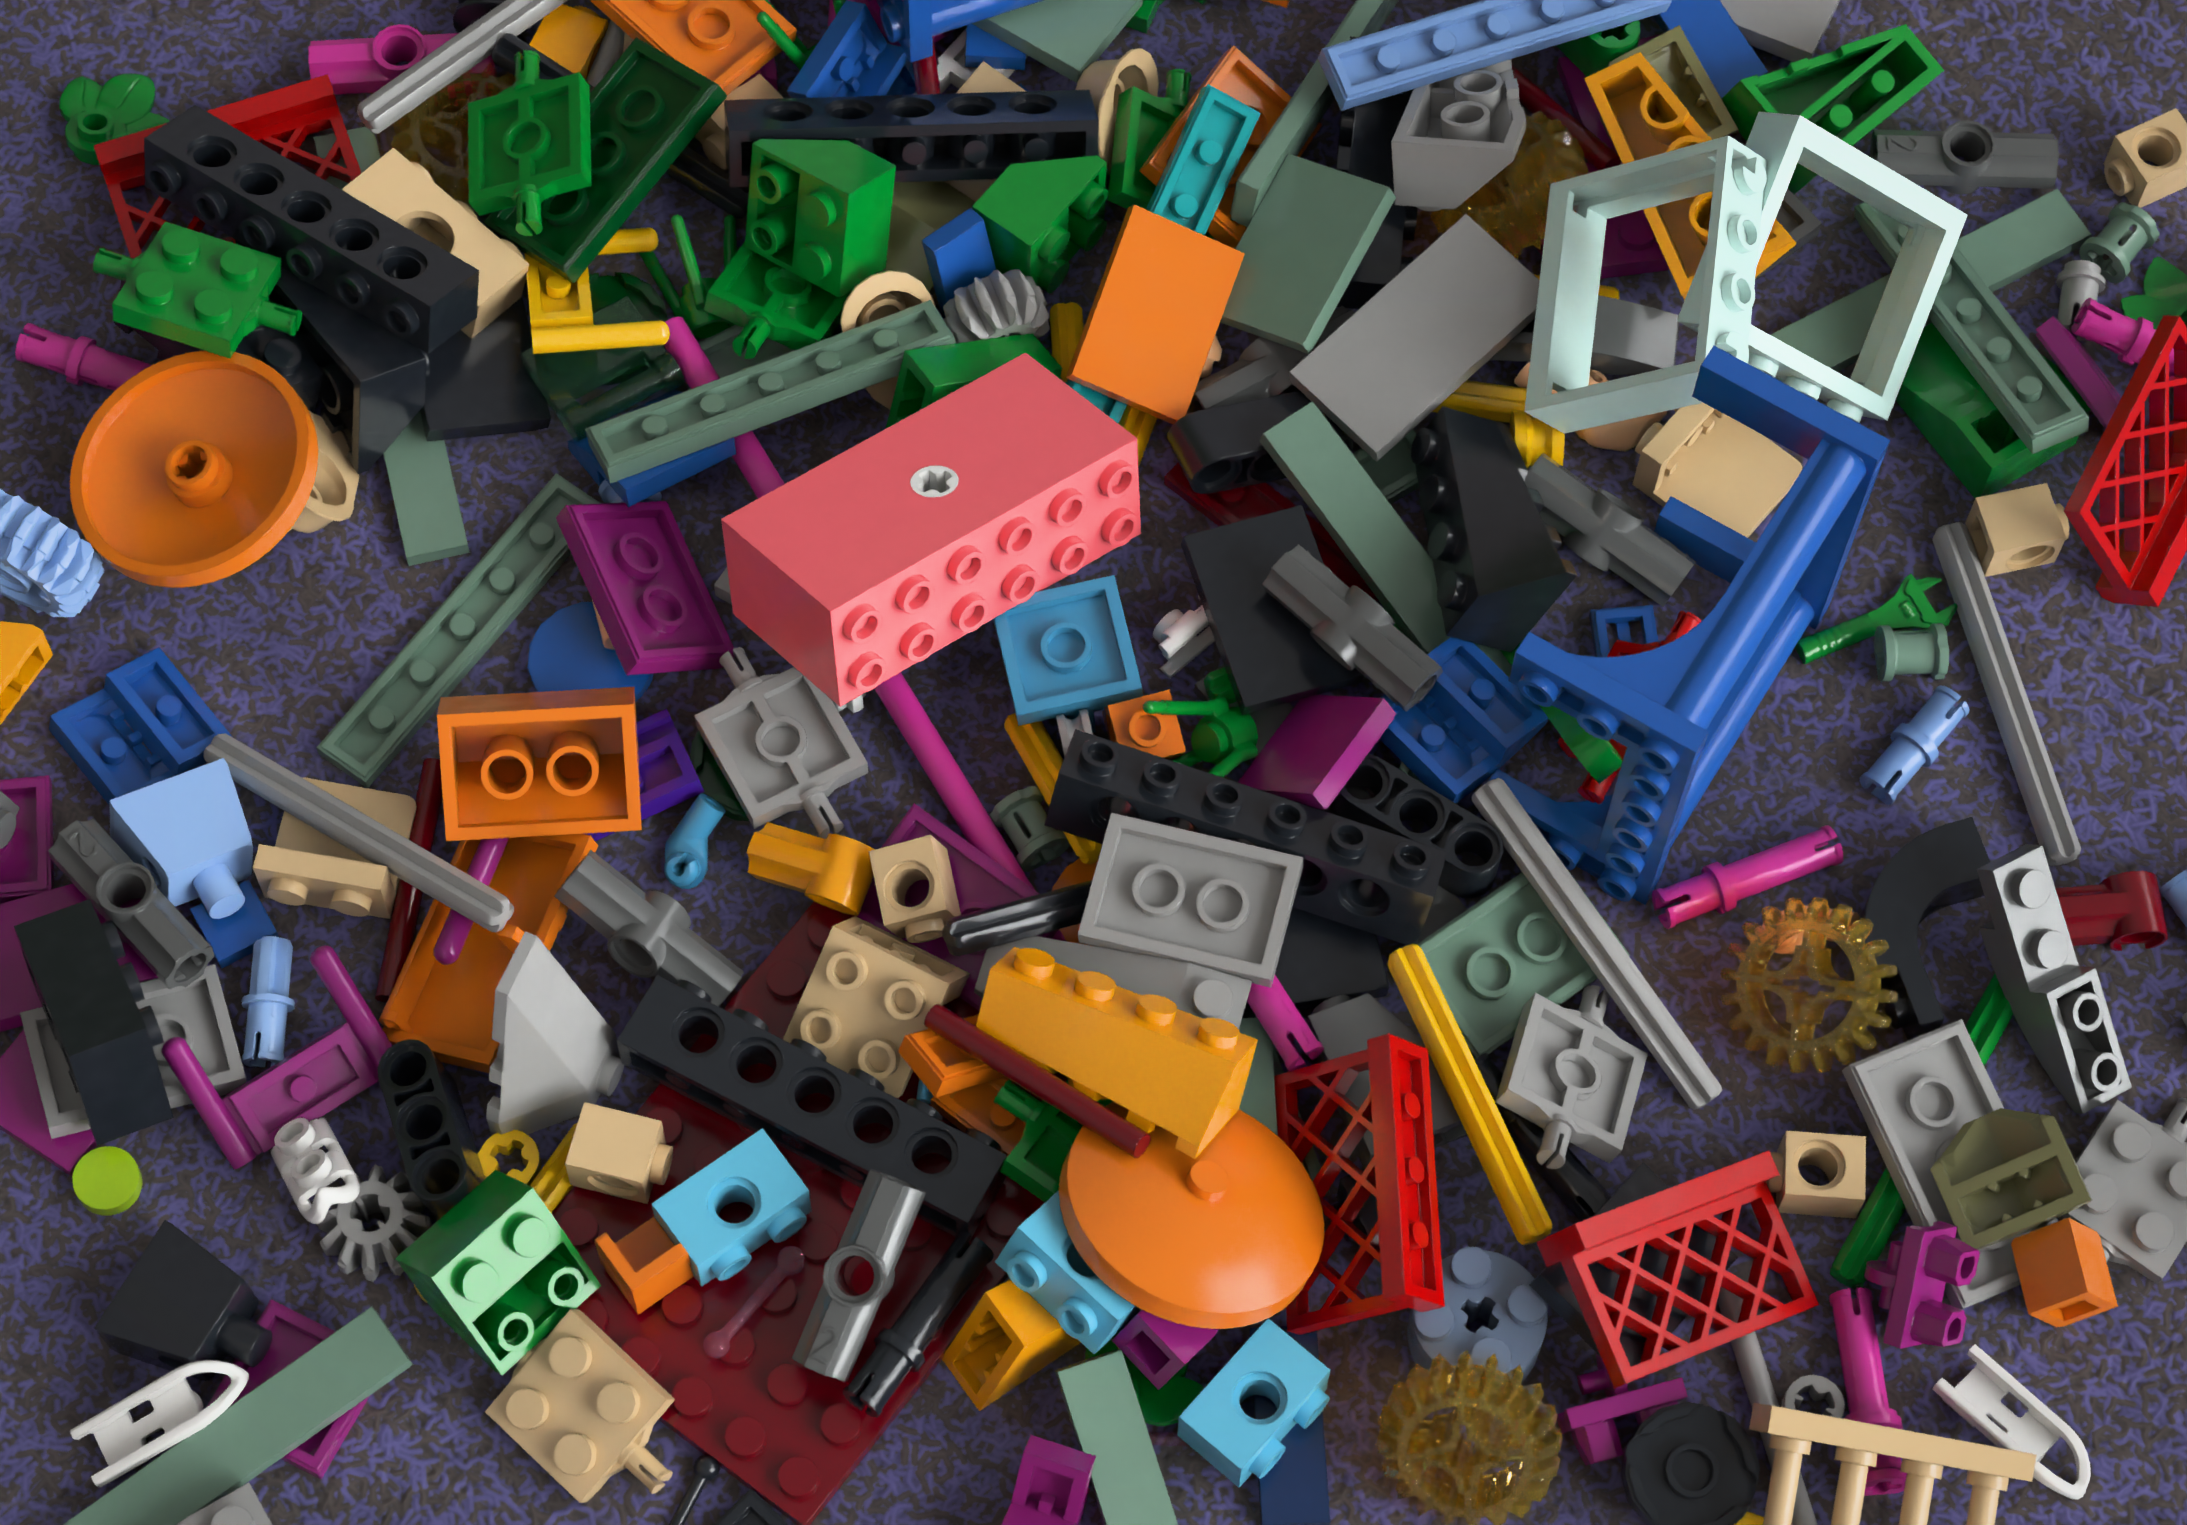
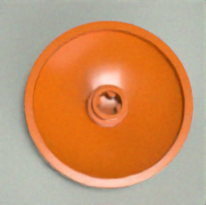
[70,350,318,588]
[1059,1102,1324,1329]

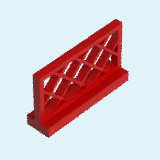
[93,74,361,258]
[2064,315,2187,607]
[1274,1033,1445,1335]
[1536,1150,1819,1389]

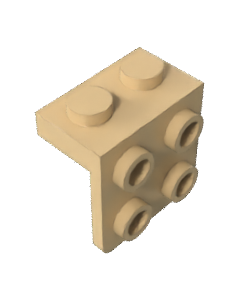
[1632,403,1802,538]
[253,778,417,919]

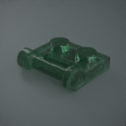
[521,296,685,442]

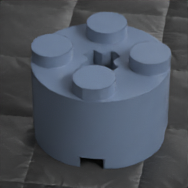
[1407,1247,1548,1400]

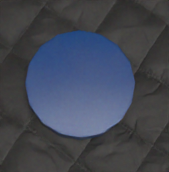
[528,602,654,703]

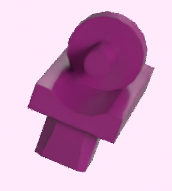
[1864,1221,1980,1349]
[1556,1353,1688,1466]

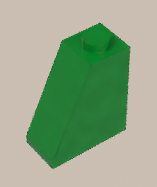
[886,334,1062,428]

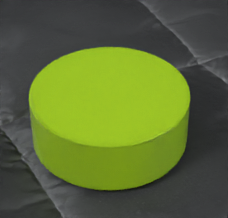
[72,1146,142,1216]

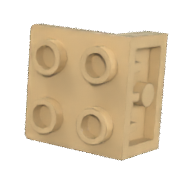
[783,916,970,1098]

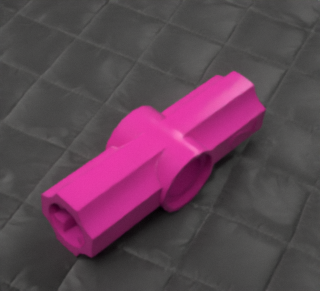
[309,24,495,95]

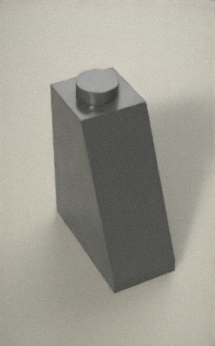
[1307,993,1468,1168]

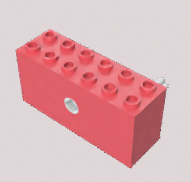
[721,352,1141,713]

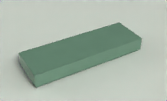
[1054,1349,1178,1525]

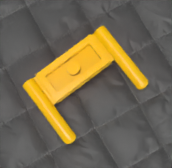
[525,227,670,354]

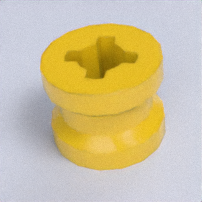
[1509,410,1565,468]

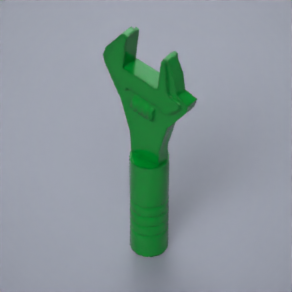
[1795,574,1958,664]

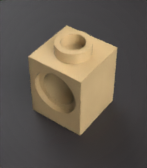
[2104,108,2187,208]
[1965,483,2069,577]
[869,835,961,943]
[565,1102,673,1204]
[1766,1131,1866,1218]

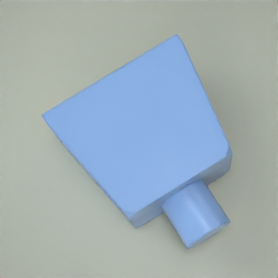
[109,758,253,919]

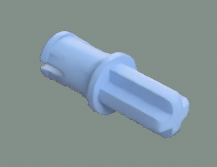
[241,936,295,1067]

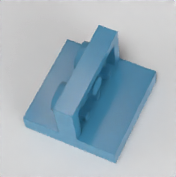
[993,575,1143,733]

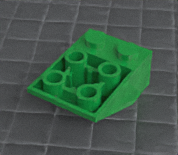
[1896,323,2091,498]

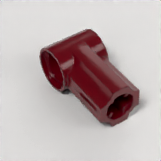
[2056,871,2168,951]

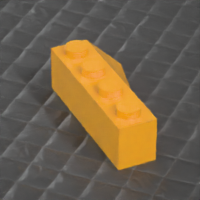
[1584,52,1796,300]
[976,946,1258,1159]

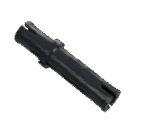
[1475,1053,1611,1221]
[843,1230,994,1418]

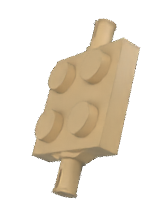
[485,1309,675,1503]

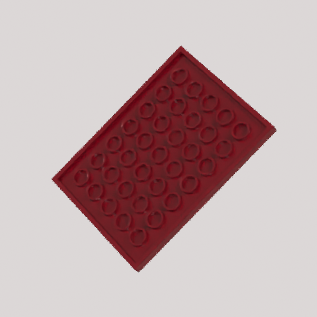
[547,902,1069,1525]

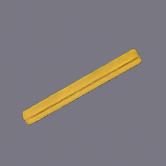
[1387,944,1553,1245]

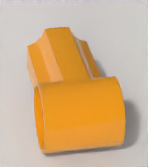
[746,822,876,916]

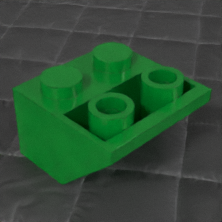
[745,139,896,298]
[972,155,1108,293]
[395,1170,601,1375]

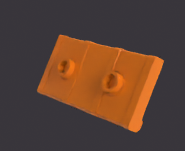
[379,834,598,1073]

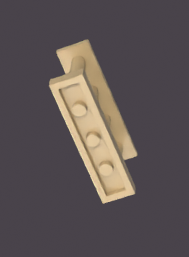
[1749,1403,2037,1525]

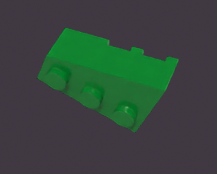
[1721,24,1944,195]

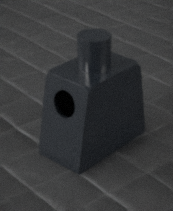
[94,1220,272,1381]

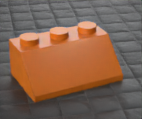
[437,687,642,841]

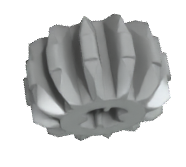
[943,269,1050,343]
[317,1164,432,1282]

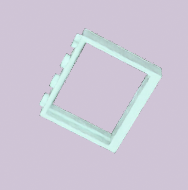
[1677,112,1968,423]
[1524,136,1767,434]

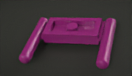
[161,945,392,1170]

